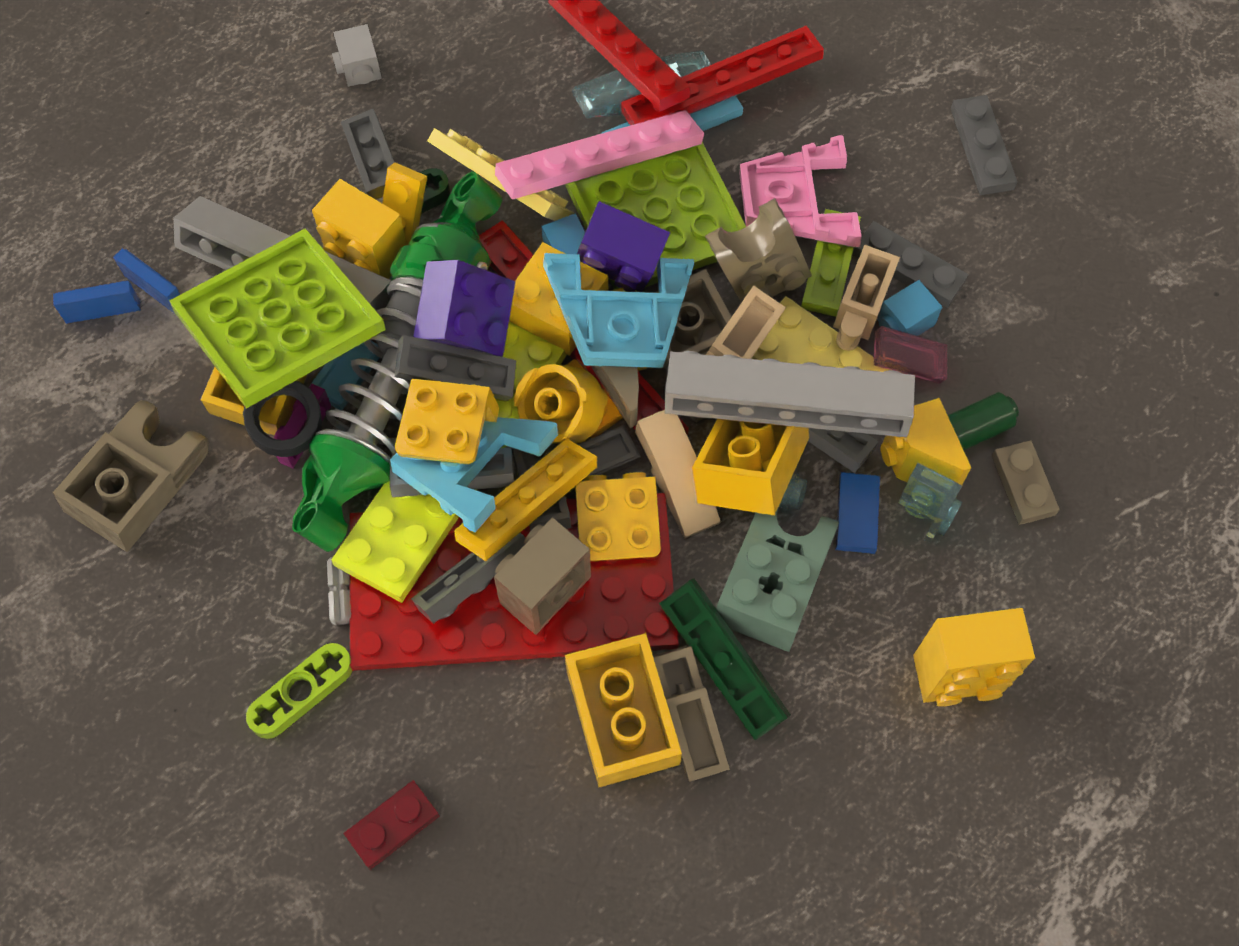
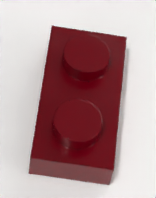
[343,780,440,870]

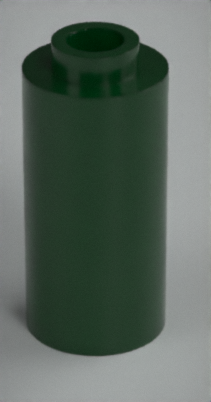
[948,392,1019,450]

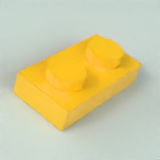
[382,162,427,244]

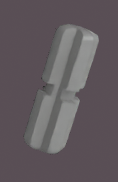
[327,557,351,625]

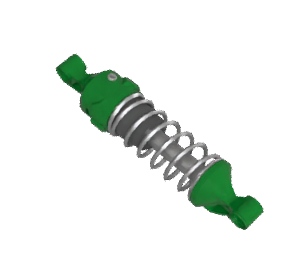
[292,172,502,552]

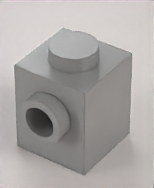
[332,24,382,87]

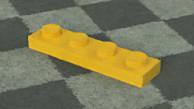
[454,439,597,561]

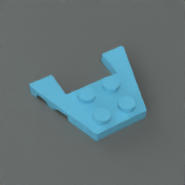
[543,253,694,368]
[390,417,558,533]

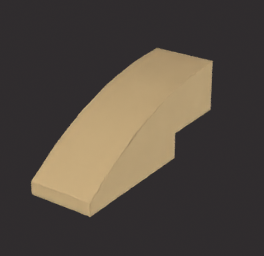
[706,286,786,359]
[635,410,721,539]

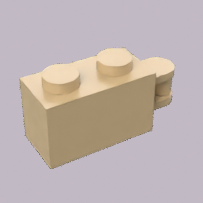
[833,245,900,351]

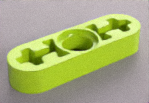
[246,643,352,739]

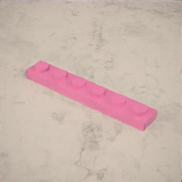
[495,110,704,200]

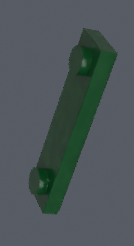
[659,578,791,740]

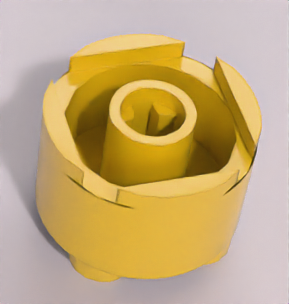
[514,364,608,444]

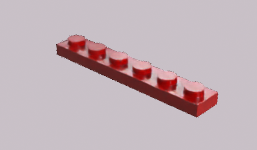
[548,0,690,111]
[621,25,824,125]

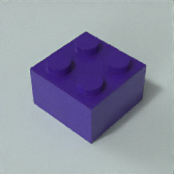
[577,201,670,292]
[413,260,516,357]

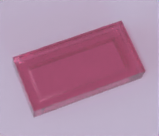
[874,326,947,384]

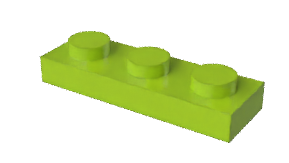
[801,209,861,317]

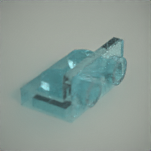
[898,463,962,543]

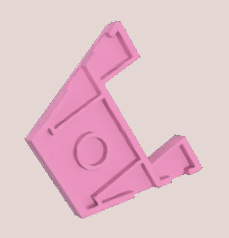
[739,135,862,247]

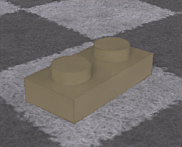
[991,440,1060,525]

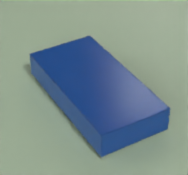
[113,248,181,315]
[53,281,141,324]
[835,472,880,554]

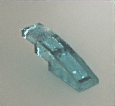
[572,50,711,119]

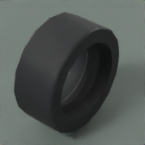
[243,380,322,457]

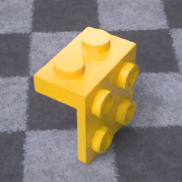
[395,379,500,464]
[576,472,661,562]

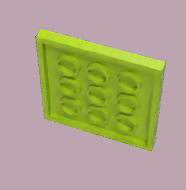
[565,142,746,292]
[169,228,386,409]

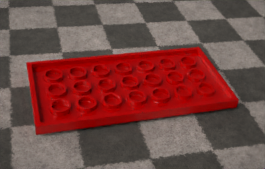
[350,493,679,671]

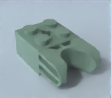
[716,504,839,652]

